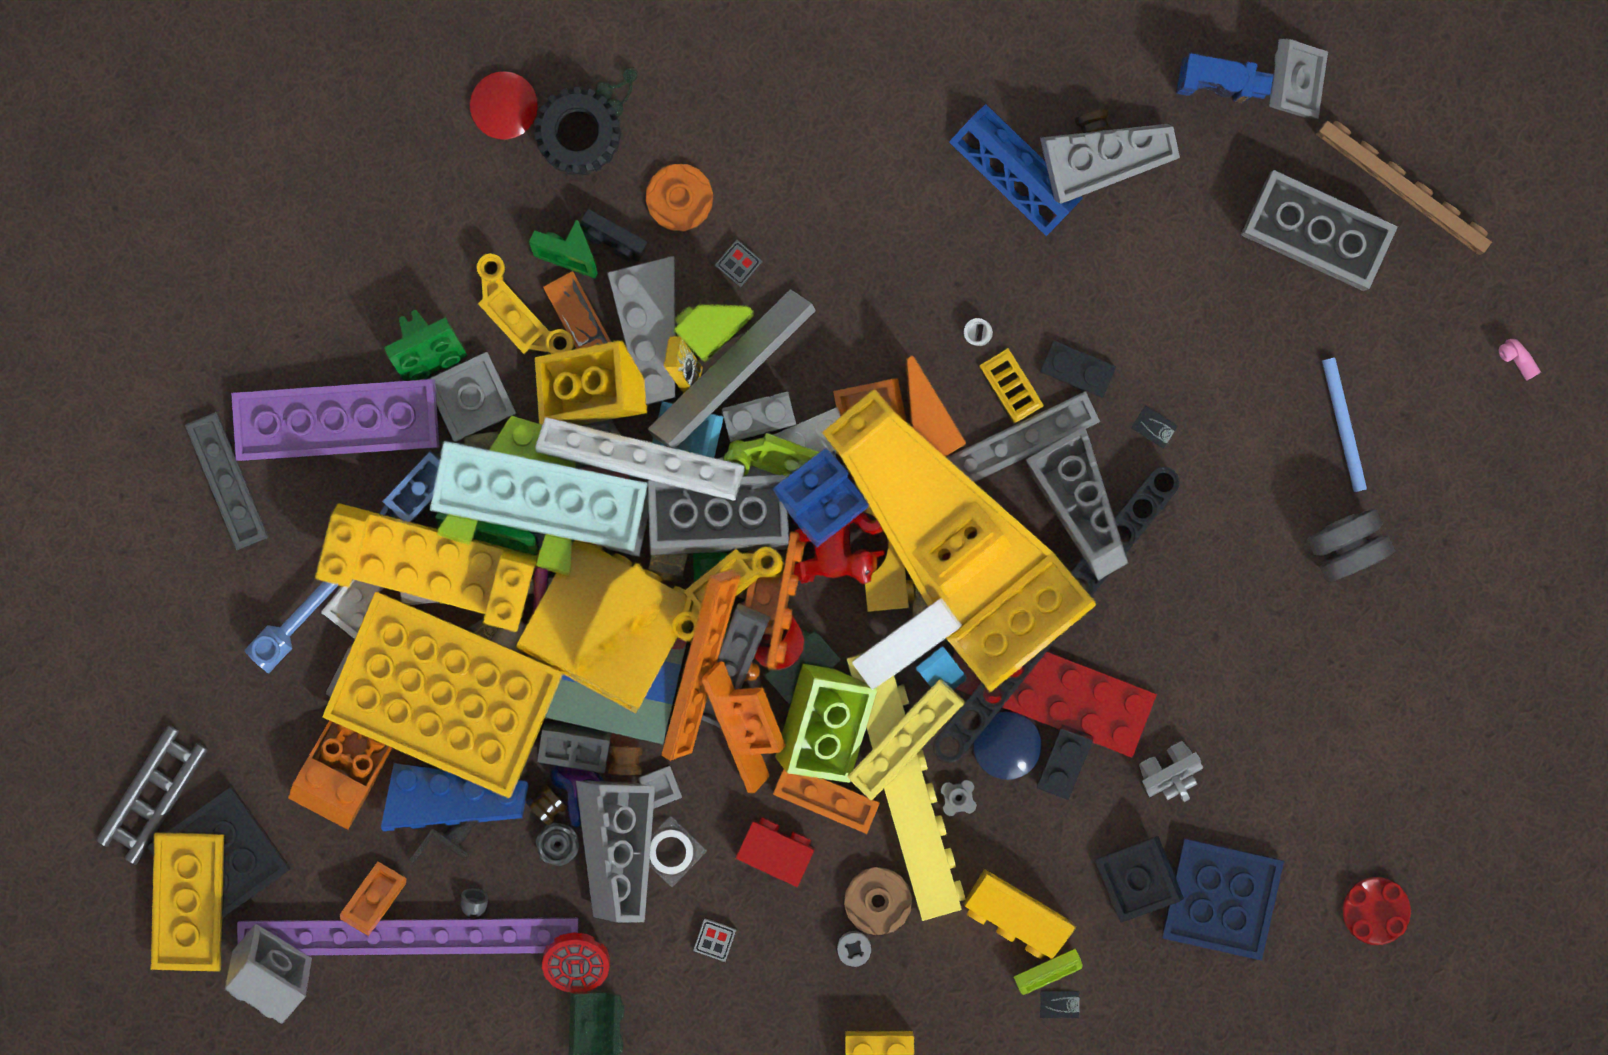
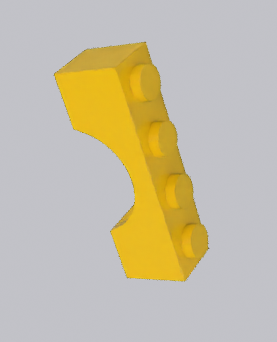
[855,481,914,612]

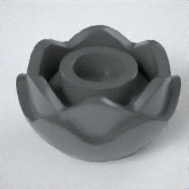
[536,823,579,866]

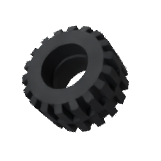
[534,87,621,176]

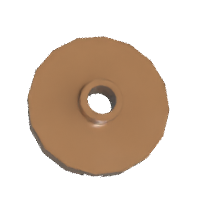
[844,867,912,935]

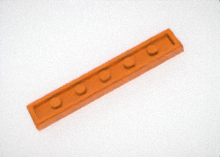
[661,570,740,761]

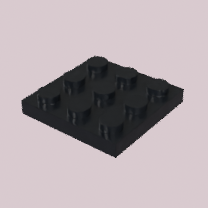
[147,786,291,918]

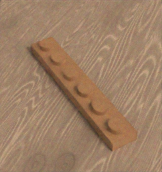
[1316,121,1492,255]

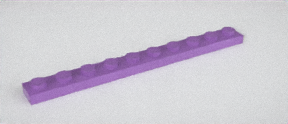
[237,918,578,955]

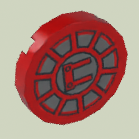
[542,932,610,993]

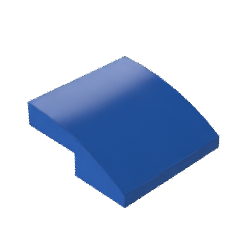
[774,448,869,547]

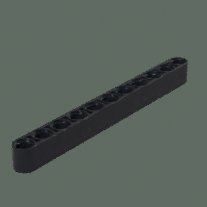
[933,467,1180,763]

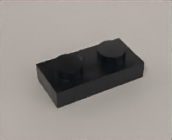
[580,209,648,262]
[1040,341,1116,398]
[1037,724,1094,800]

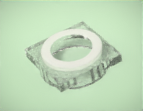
[649,815,707,887]

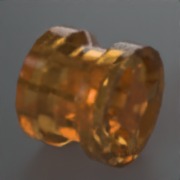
[608,745,643,775]

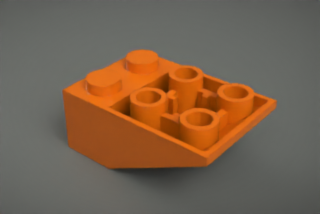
[288,720,392,830]

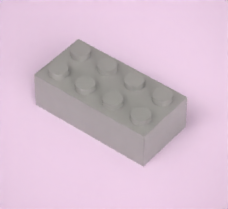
[1241,170,1398,291]
[648,475,789,555]

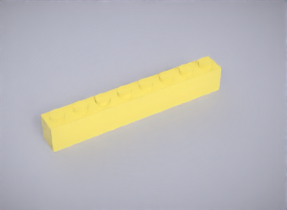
[847,653,966,921]

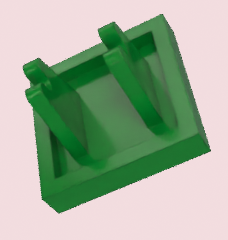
[384,310,468,381]

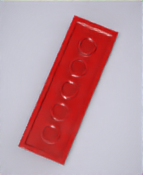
[952,650,1157,758]

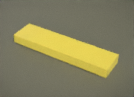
[847,679,966,801]

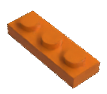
[773,769,880,834]

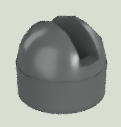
[460,888,488,917]

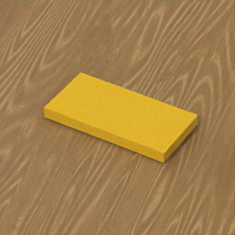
[151,832,224,971]

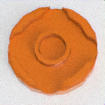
[646,164,713,231]

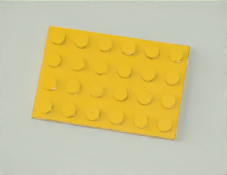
[322,591,564,798]

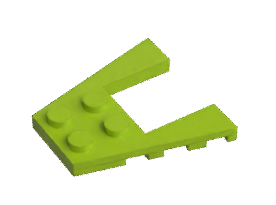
[437,415,575,576]

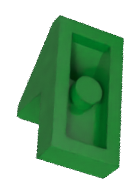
[529,220,598,278]

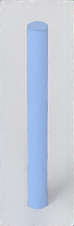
[1322,358,1367,492]

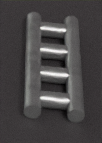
[96,725,208,865]

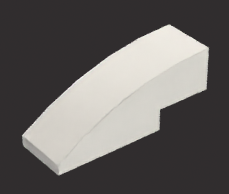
[852,598,962,690]

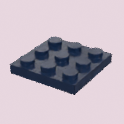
[1161,838,1284,961]

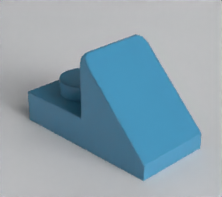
[916,646,967,690]

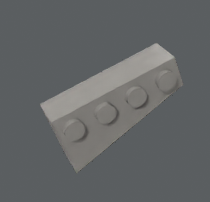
[1026,426,1128,580]

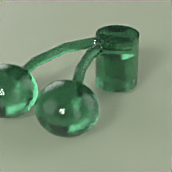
[596,67,638,116]

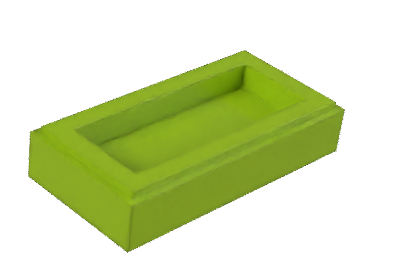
[1014,949,1083,995]

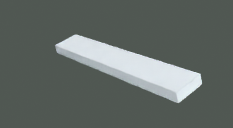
[536,417,744,501]

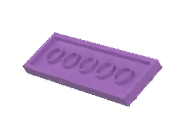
[231,379,439,461]

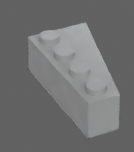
[608,256,676,406]
[576,781,655,922]

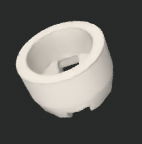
[964,318,993,346]

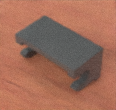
[537,720,612,773]

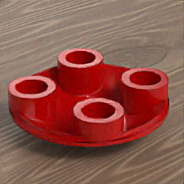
[470,72,538,140]
[1343,877,1411,945]

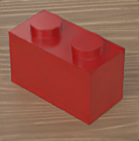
[736,817,815,887]

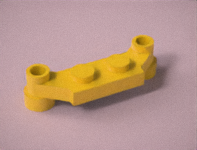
[477,254,574,354]
[672,547,785,642]

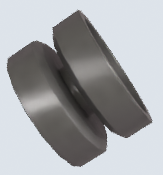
[1307,508,1396,583]

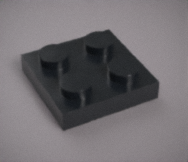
[1095,836,1184,923]

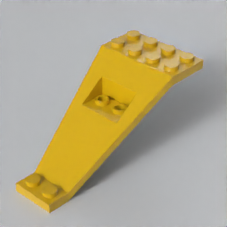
[821,389,1097,692]

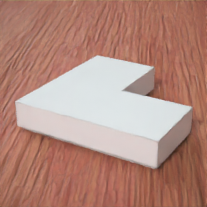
[321,579,384,639]

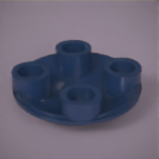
[973,712,1041,780]

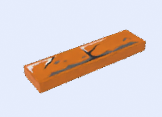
[543,271,611,349]

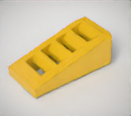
[979,348,1044,424]

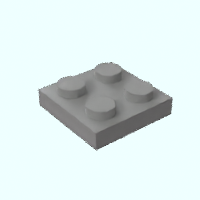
[1269,39,1328,119]
[429,352,517,442]

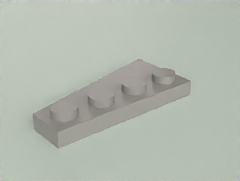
[1040,124,1180,204]

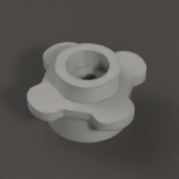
[941,780,977,816]

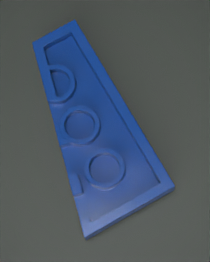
[381,763,528,831]

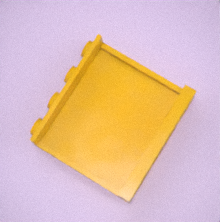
[516,540,687,714]

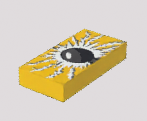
[664,336,703,394]

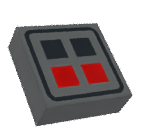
[715,240,763,288]

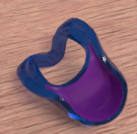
[550,765,604,827]

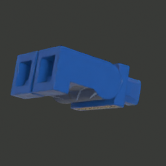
[1176,54,1274,103]

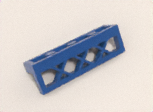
[949,104,1083,236]

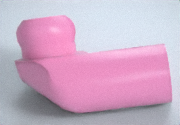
[1499,339,1541,381]

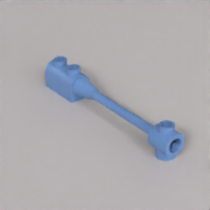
[244,452,441,673]

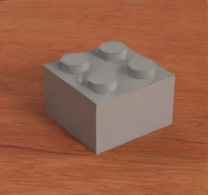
[225,924,312,1024]

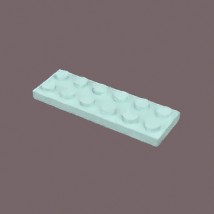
[430,442,647,552]

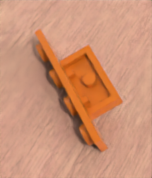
[745,531,804,670]
[702,662,786,793]

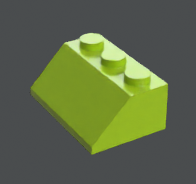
[674,305,754,363]
[775,664,877,783]

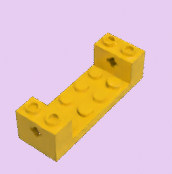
[316,503,537,632]

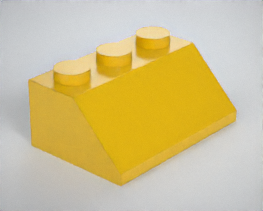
[535,341,647,425]
[963,869,1076,960]

